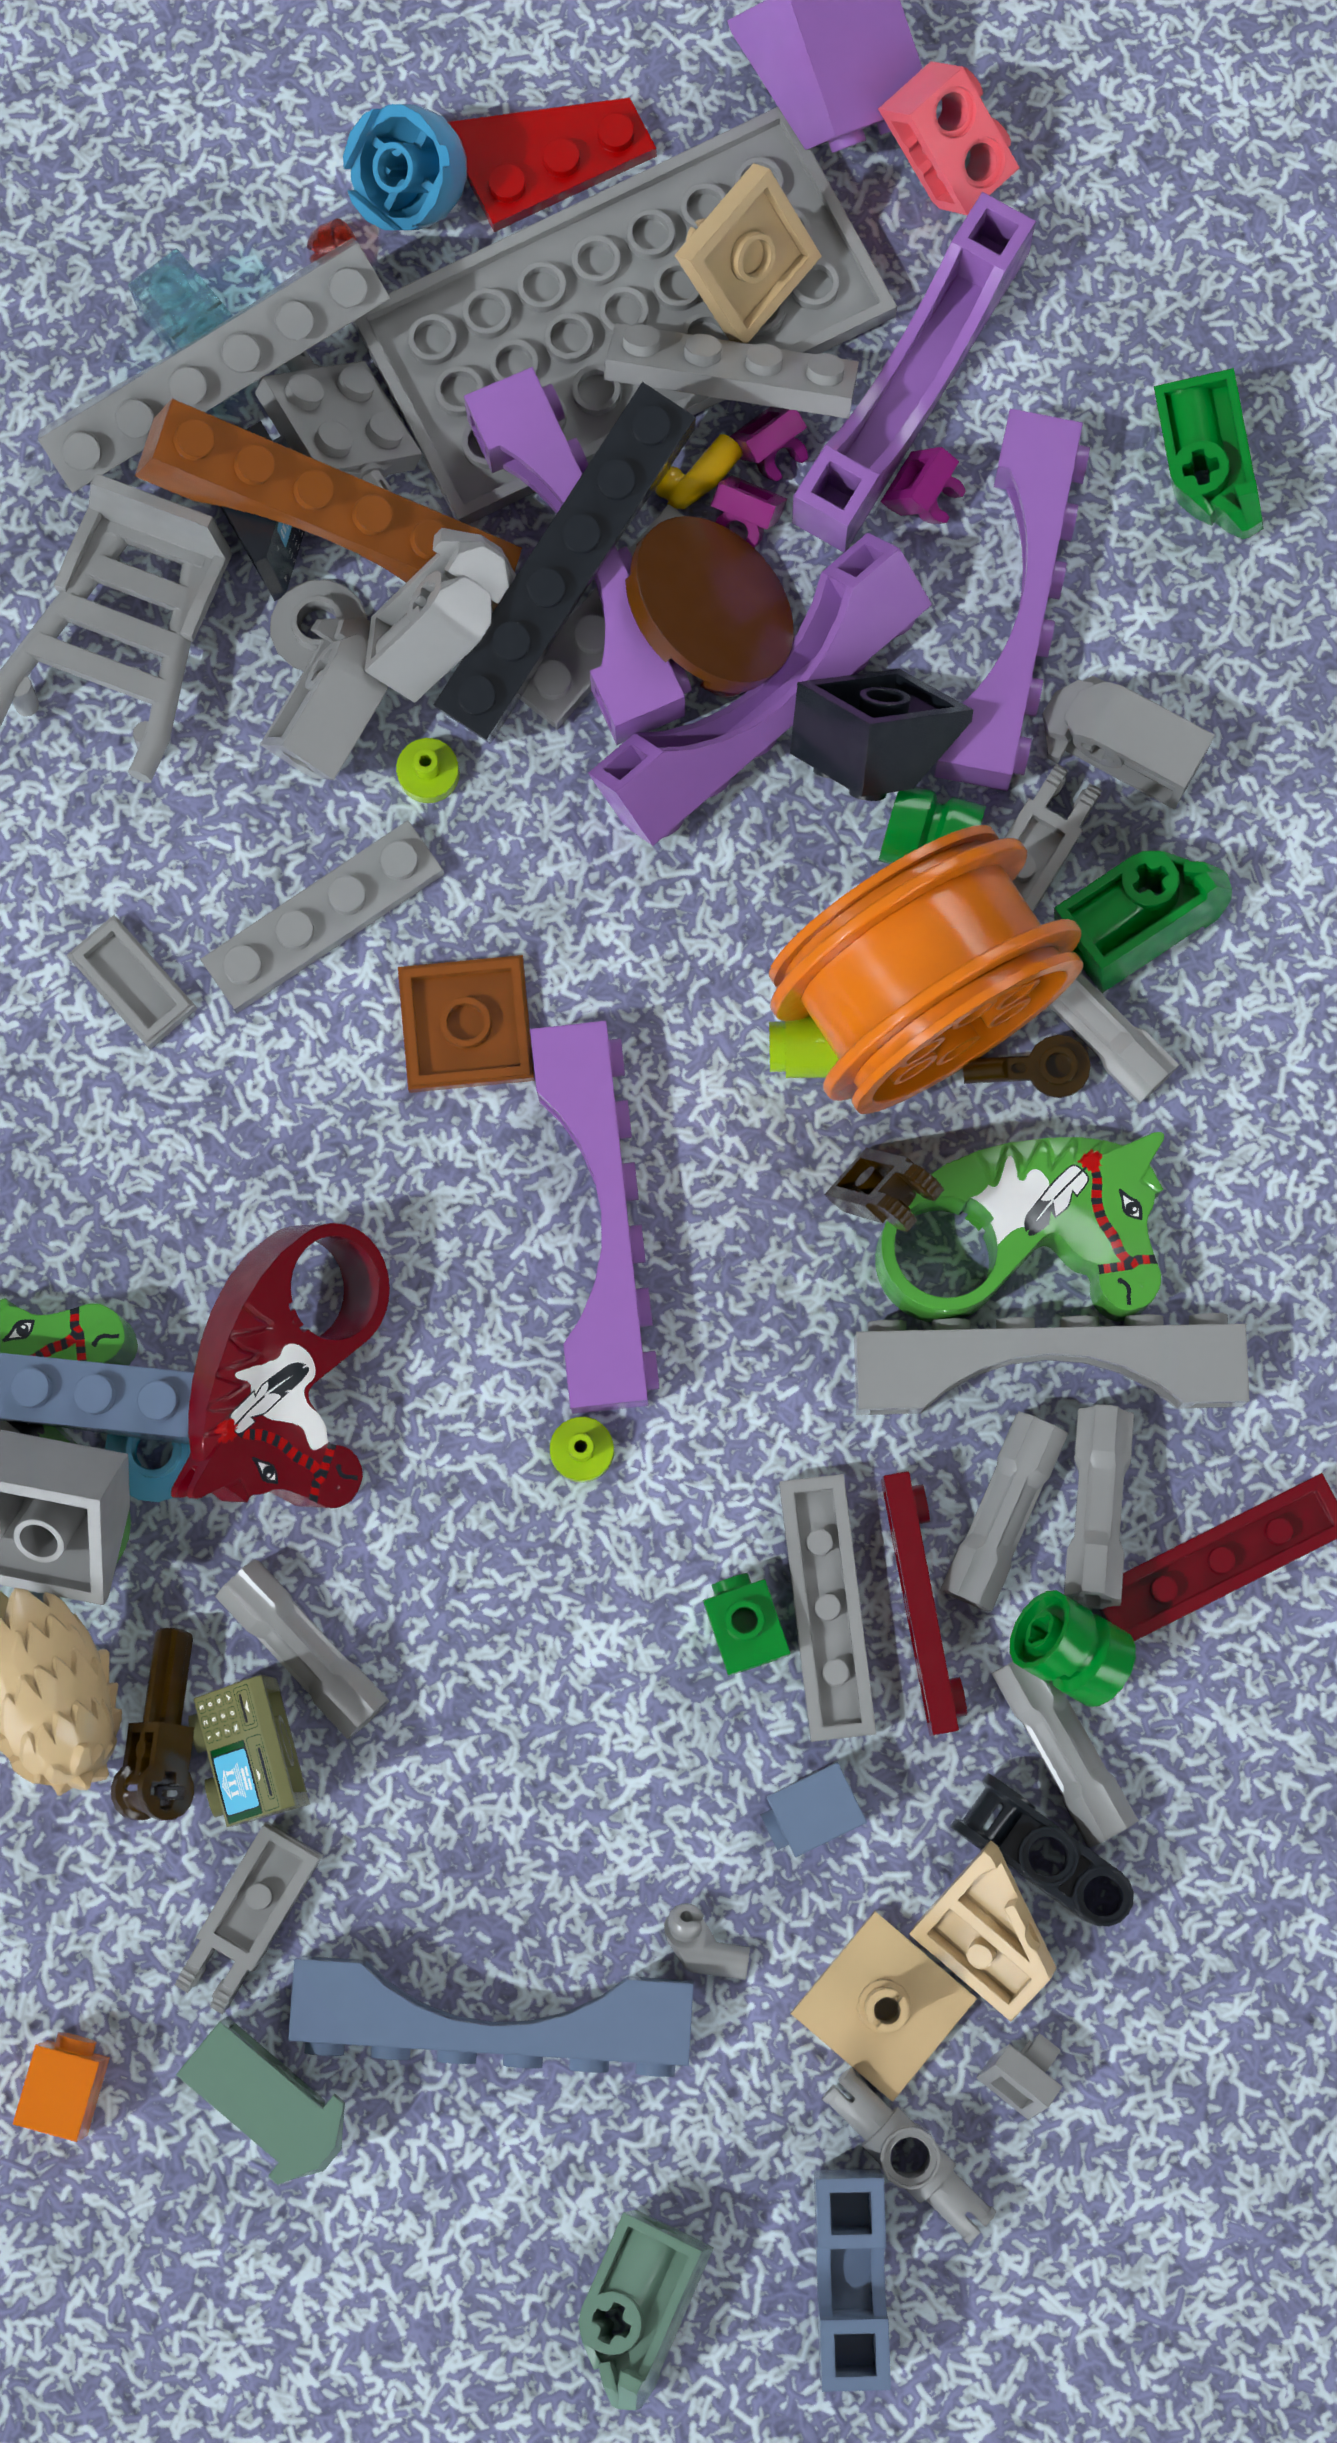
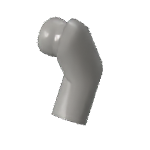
[664,1903,750,1980]

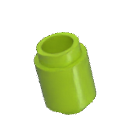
[769,1016,839,1078]

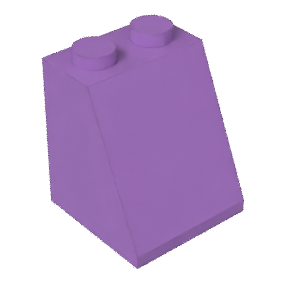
[727,0,923,153]

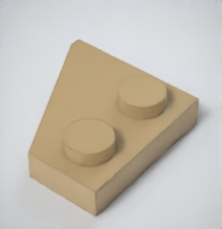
[909,1840,1057,2022]

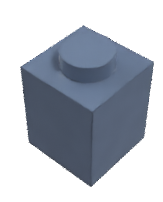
[760,1762,867,1858]

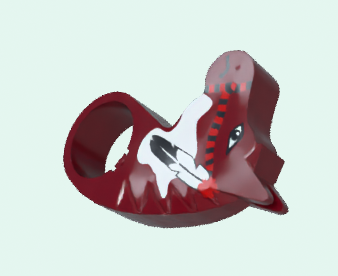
[171,1223,390,1508]

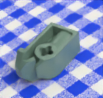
[176,2017,345,2185]
[578,2210,714,2411]

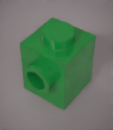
[703,1572,791,1677]

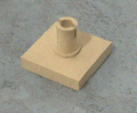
[674,163,822,344]
[790,1910,977,2102]

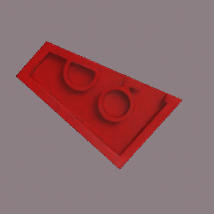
[448,97,657,232]

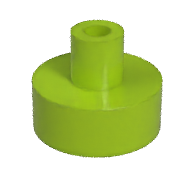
[396,738,460,803]
[549,1417,614,1483]

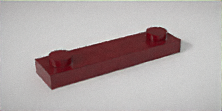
[881,1471,967,1736]
[1099,1473,1337,1641]

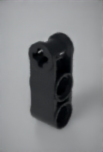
[950,1773,1134,1927]

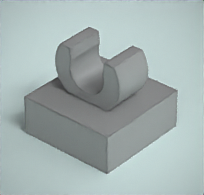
[976,2033,1063,2120]

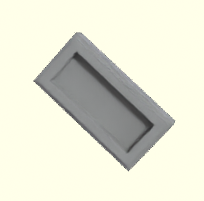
[67,915,197,1049]

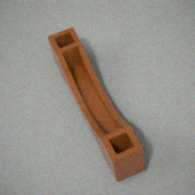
[135,398,522,613]

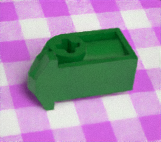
[1154,368,1264,539]
[1054,850,1232,993]

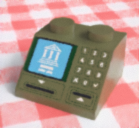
[188,1675,310,1827]

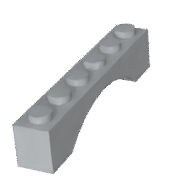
[38,238,391,493]
[854,1313,1250,1415]

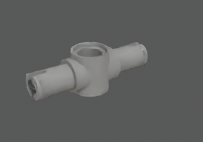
[822,2068,996,2243]

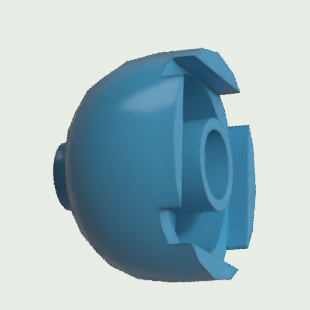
[343,104,467,231]

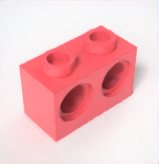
[878,61,1020,215]

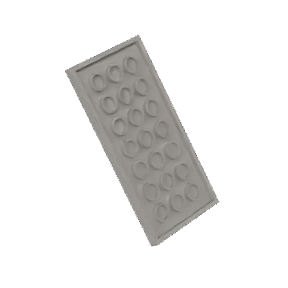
[353,107,897,525]

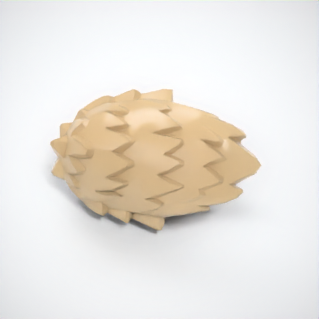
[0,1588,122,1796]

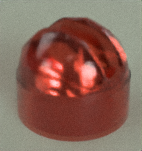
[307,218,356,263]

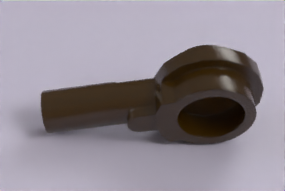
[963,1035,1091,1099]

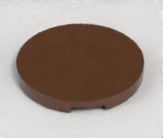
[625,516,794,693]

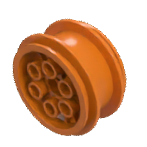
[769,825,1083,1114]

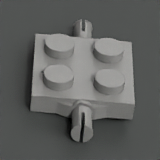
[255,351,423,493]

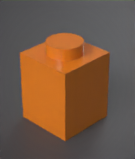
[13,2032,110,2142]

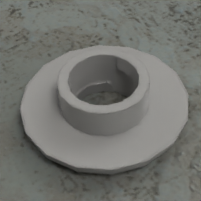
[270,580,367,671]

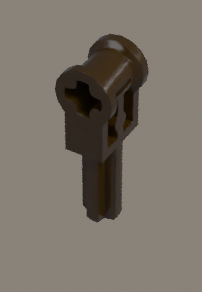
[111,1628,195,1821]

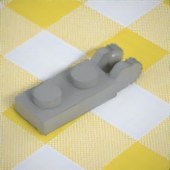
[1004,763,1102,913]
[175,1822,324,2015]

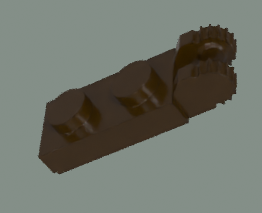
[824,1148,944,1232]

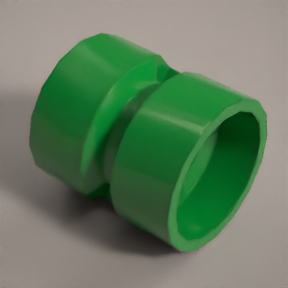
[879,786,986,864]
[1009,1590,1136,1707]

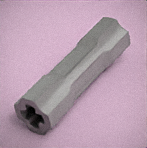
[1047,971,1179,1105]
[1064,1404,1134,1609]
[940,1411,1069,1612]
[215,1559,390,1739]
[991,1661,1139,1848]

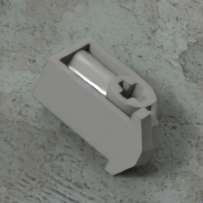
[364,528,516,703]
[260,617,388,780]
[1042,676,1215,810]

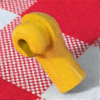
[655,434,743,509]

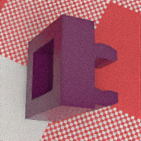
[729,406,808,481]
[880,447,966,524]
[711,475,788,548]

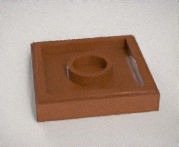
[398,955,535,1093]

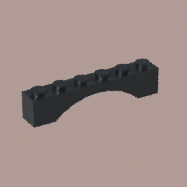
[433,381,696,744]

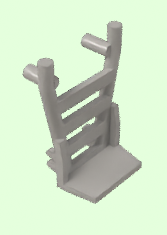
[0,473,232,783]

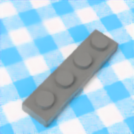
[604,323,859,419]
[520,504,684,730]
[200,820,444,1013]
[779,1474,876,1742]

